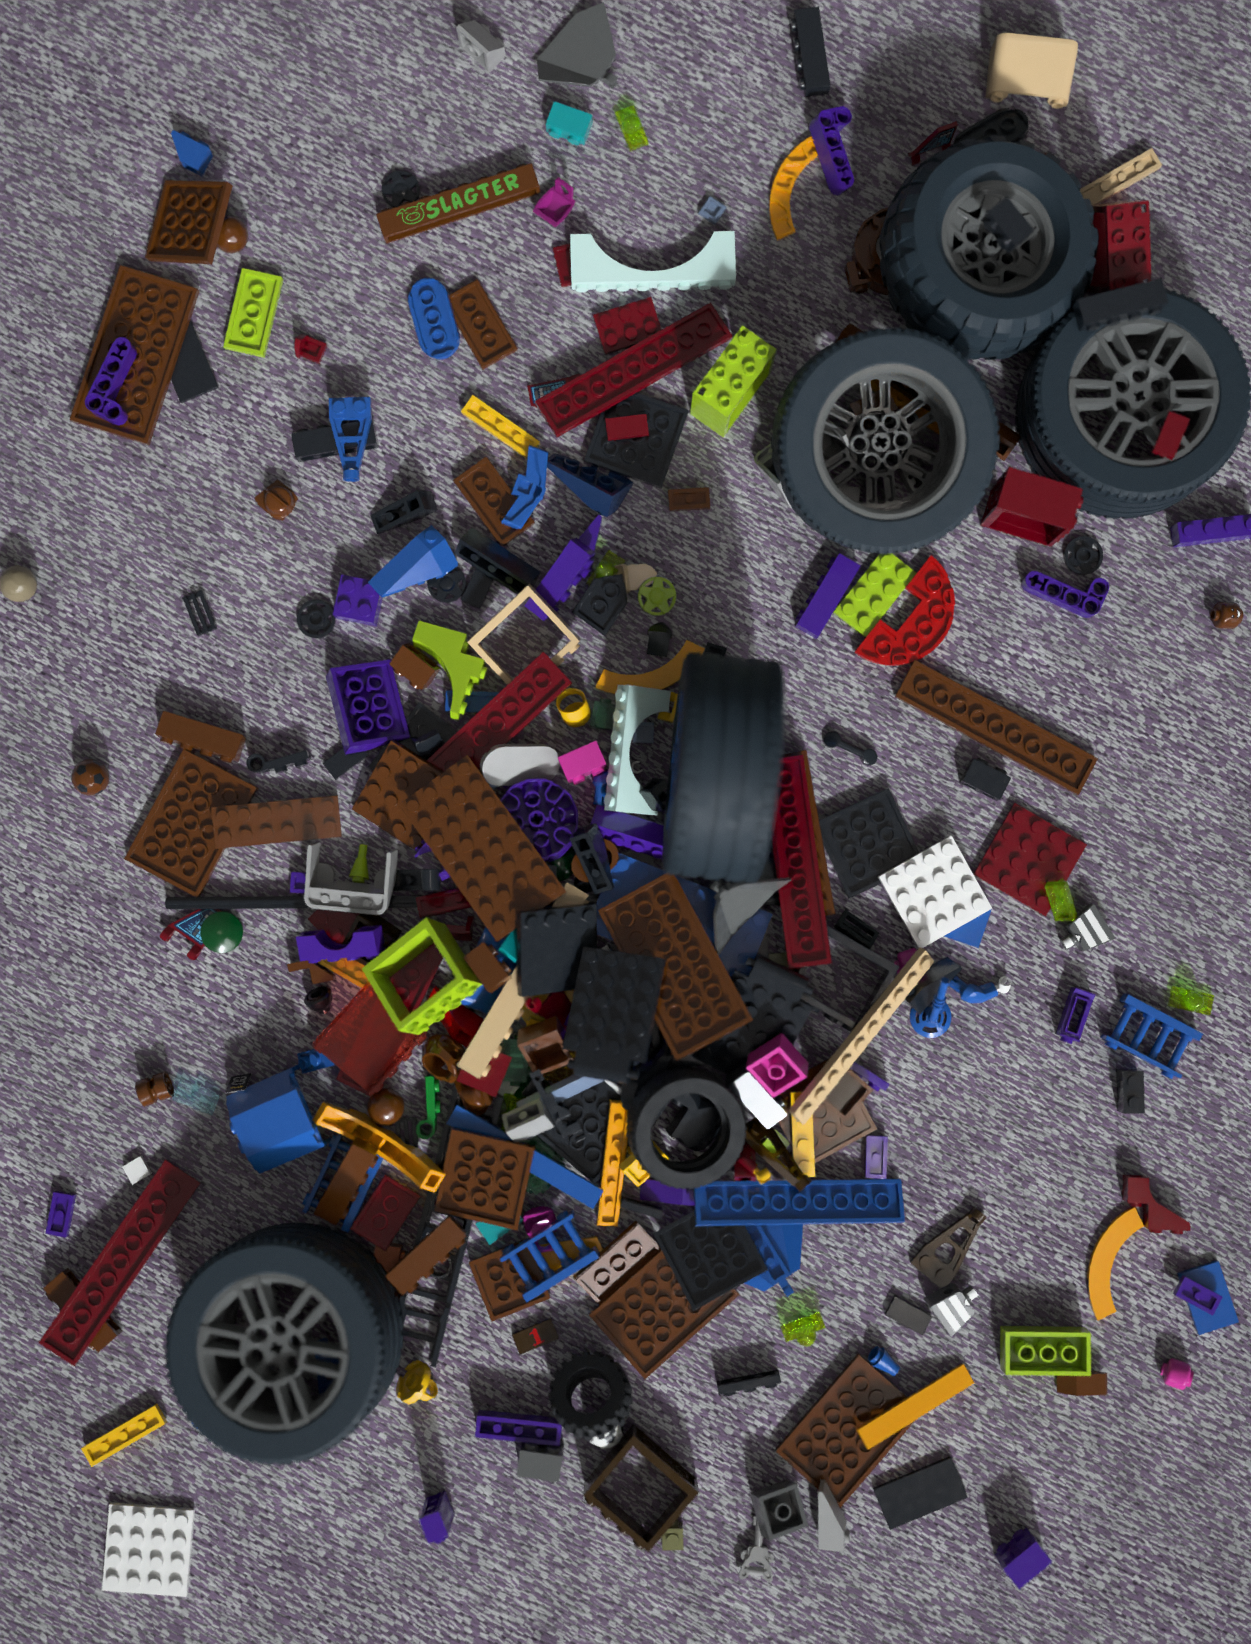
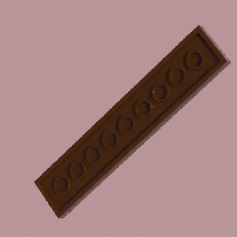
[895,660,1098,795]

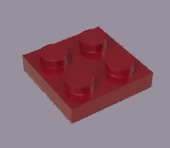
[308,909,360,944]

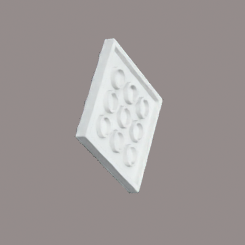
[878,835,992,949]
[102,1502,195,1597]

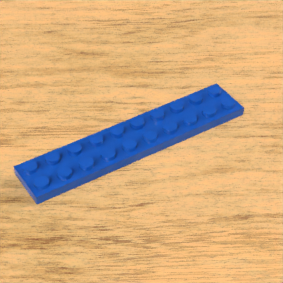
[693,1179,905,1226]

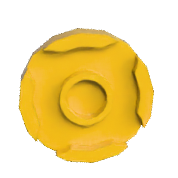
[396,1360,438,1404]

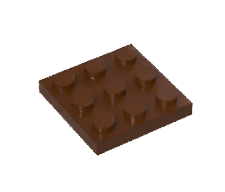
[469,1238,551,1322]

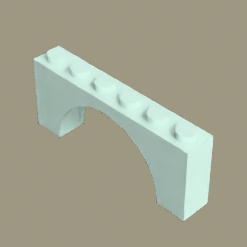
[604,685,671,816]

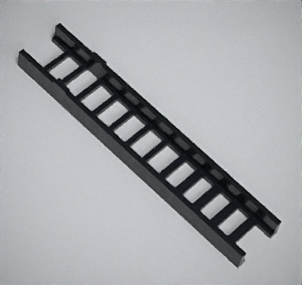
[399,1086,504,1368]

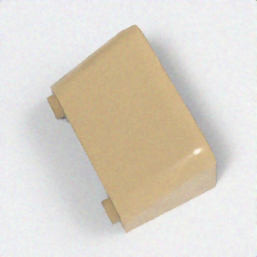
[985,33,1078,109]

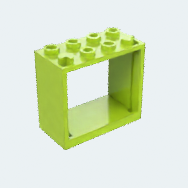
[690,325,777,438]
[362,918,483,1035]

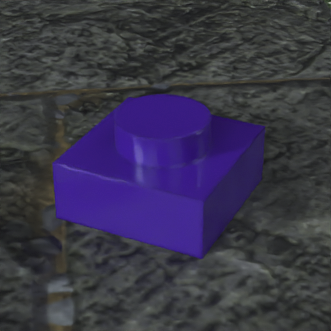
[290,872,306,894]

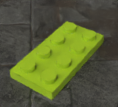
[223,268,283,358]
[833,553,916,638]

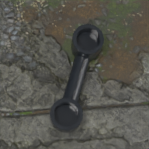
[823,731,878,766]

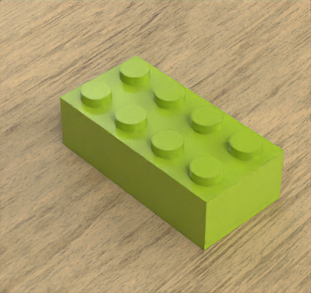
[1000,1326,1091,1376]

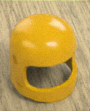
[556,688,591,728]

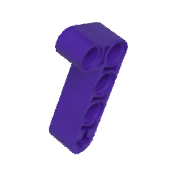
[809,106,854,196]
[85,337,137,426]
[1021,571,1109,618]

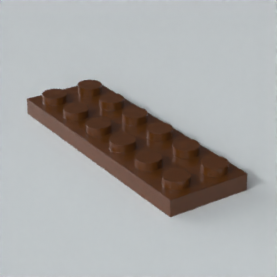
[211,795,342,849]

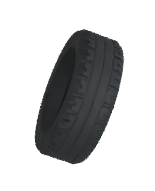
[626,1067,747,1189]

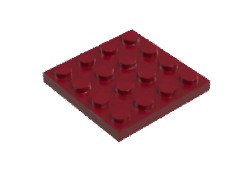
[973,803,1087,916]

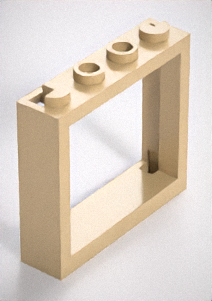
[467,583,581,685]

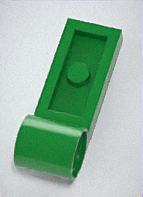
[416,1075,441,1139]

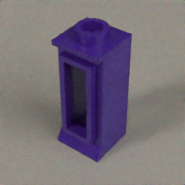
[1055,987,1096,1044]

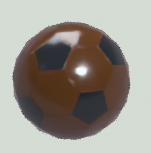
[71,759,110,796]

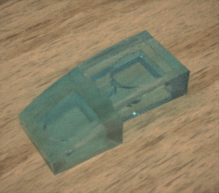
[172,1079,220,1115]

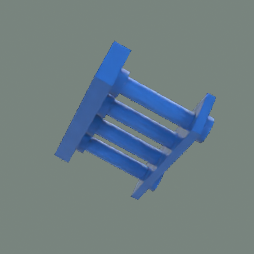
[1101,994,1203,1079]
[302,1133,384,1233]
[500,1210,600,1302]

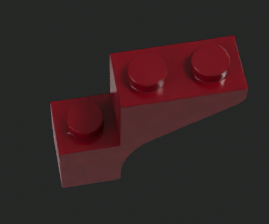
[1122,1175,1191,1234]

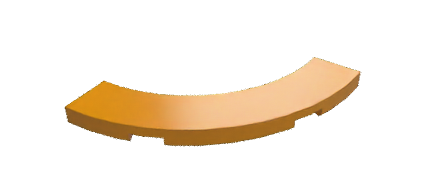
[769,136,818,241]
[595,640,705,694]
[1087,1207,1144,1321]

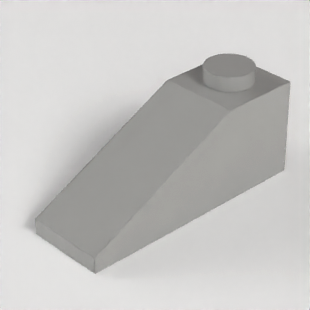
[818,1480,850,1552]

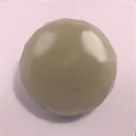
[0,565,37,602]

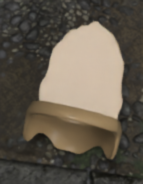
[615,564,657,594]

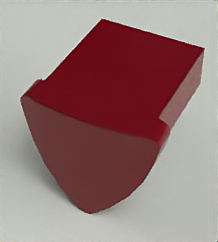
[294,334,327,364]
[445,916,474,941]

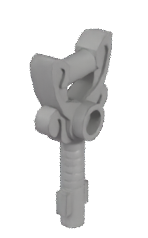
[739,1515,774,1582]

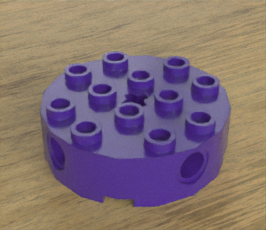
[501,778,578,862]

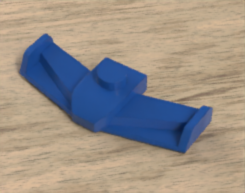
[501,445,548,529]

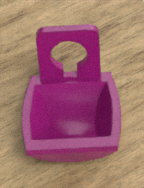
[533,177,576,227]
[523,1206,557,1253]

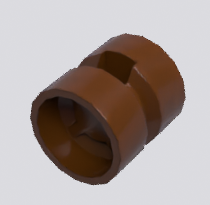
[135,1071,174,1107]

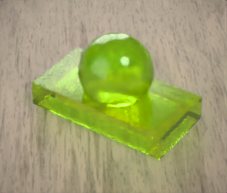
[615,105,649,152]
[586,550,626,586]
[1168,986,1214,1016]
[781,1312,826,1347]

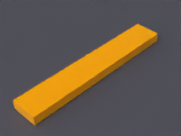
[596,1100,628,1227]
[856,1364,974,1450]

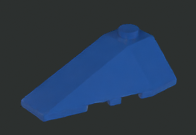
[368,525,458,598]

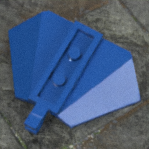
[745,1224,803,1297]

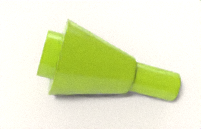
[348,844,369,883]

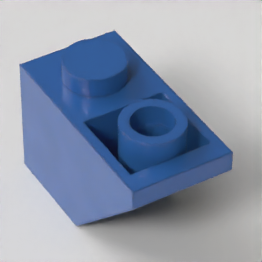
[171,130,213,177]
[297,1041,346,1074]

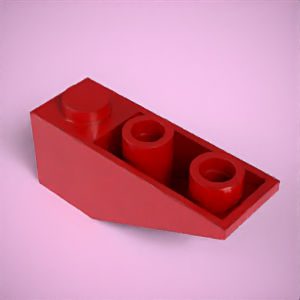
[427,986,484,1048]

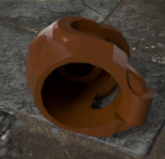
[422,1033,465,1083]

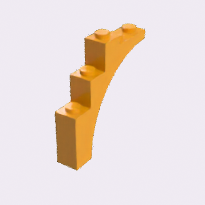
[312,1102,446,1192]

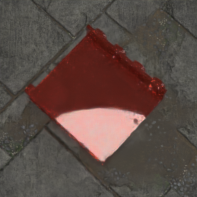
[312,981,428,1096]

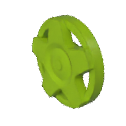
[638,577,676,616]

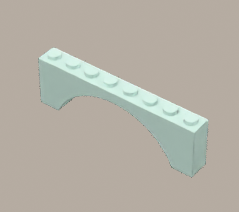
[570,231,736,292]

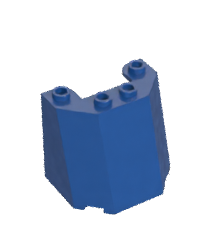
[226,1064,331,1174]

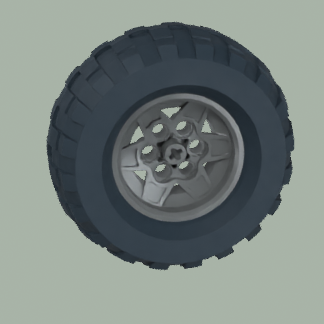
[879,135,1098,360]

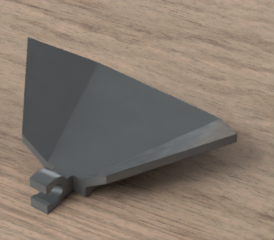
[537,2,618,89]
[710,877,791,956]

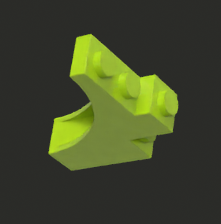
[413,621,487,720]

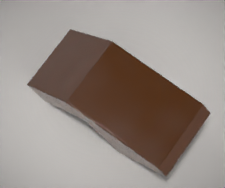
[287,961,336,984]
[1057,1370,1108,1396]

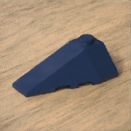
[547,453,633,517]

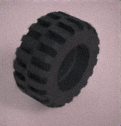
[548,1351,633,1441]

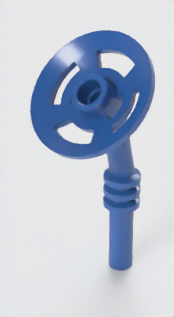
[910,977,951,1038]

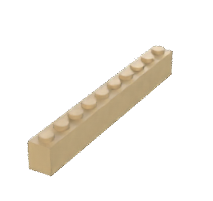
[457,882,589,1079]

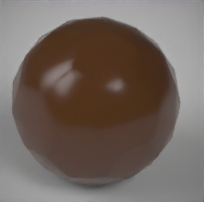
[217,215,249,253]
[367,1088,405,1126]

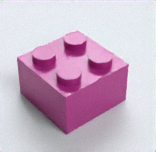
[558,741,607,785]
[746,1033,809,1098]

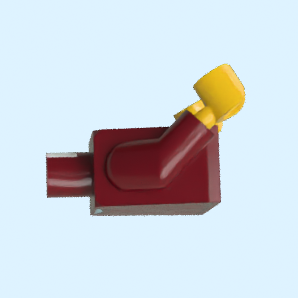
[734,1141,771,1184]

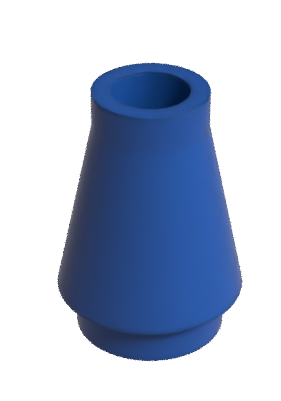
[868,1346,900,1376]

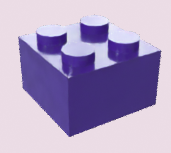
[333,574,383,627]
[994,1527,1052,1590]

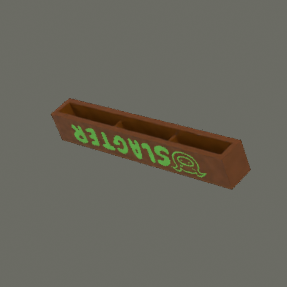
[376,163,540,244]

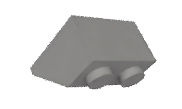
[456,20,506,73]

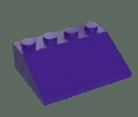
[326,659,410,754]

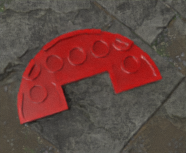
[854,555,955,666]

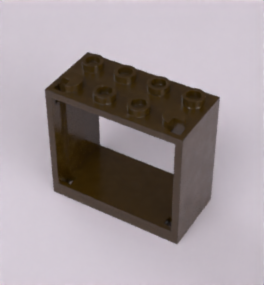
[583,1424,699,1553]

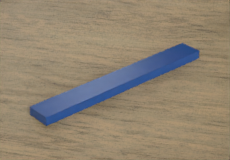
[447,1104,604,1209]

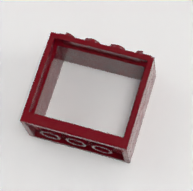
[1087,200,1151,294]
[980,467,1084,547]

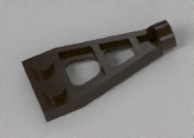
[745,1116,812,1192]
[910,1206,987,1288]

